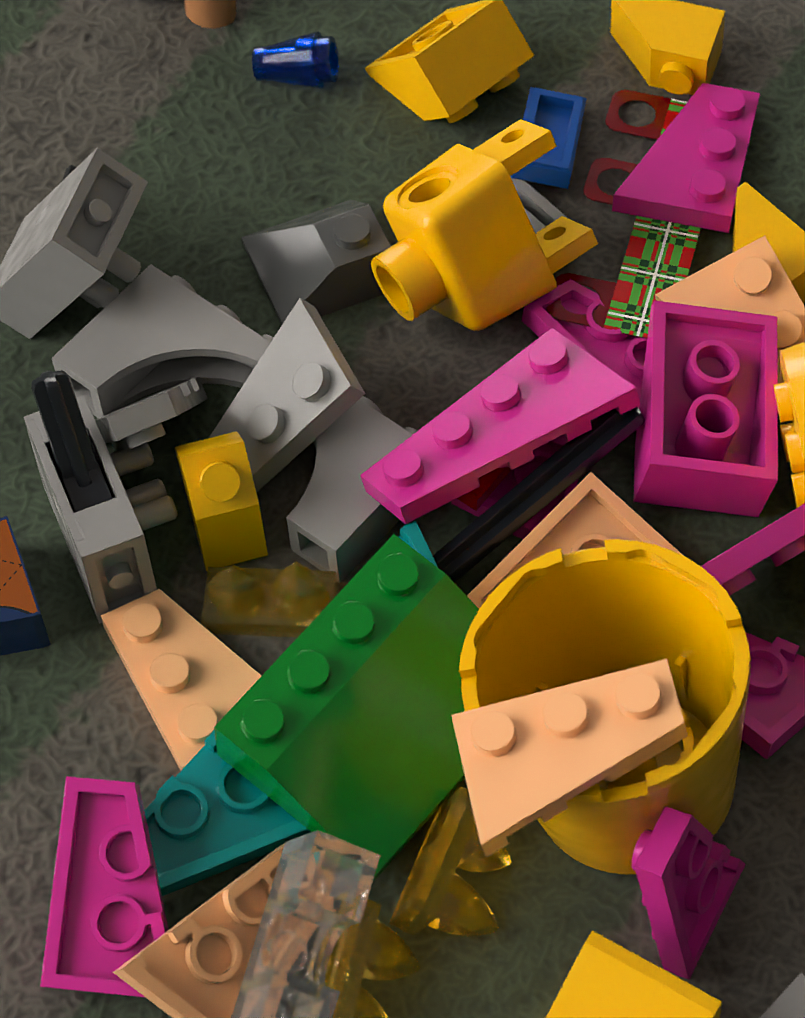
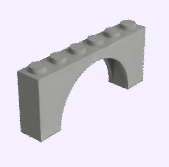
[52,264,418,583]

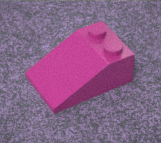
[633,300,778,517]

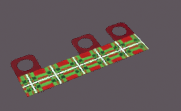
[546,90,701,339]

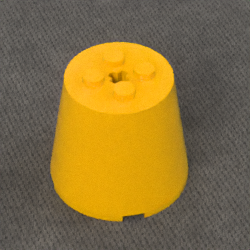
[459,539,751,874]

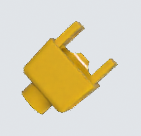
[371,119,598,331]

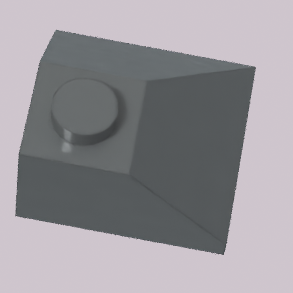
[241,200,391,325]

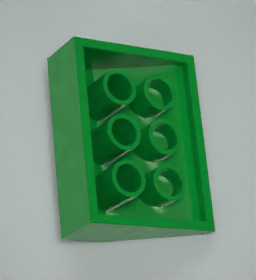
[214,534,479,882]

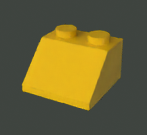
[365,0,534,123]

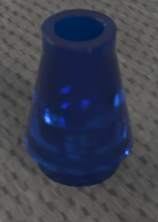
[252,31,339,89]

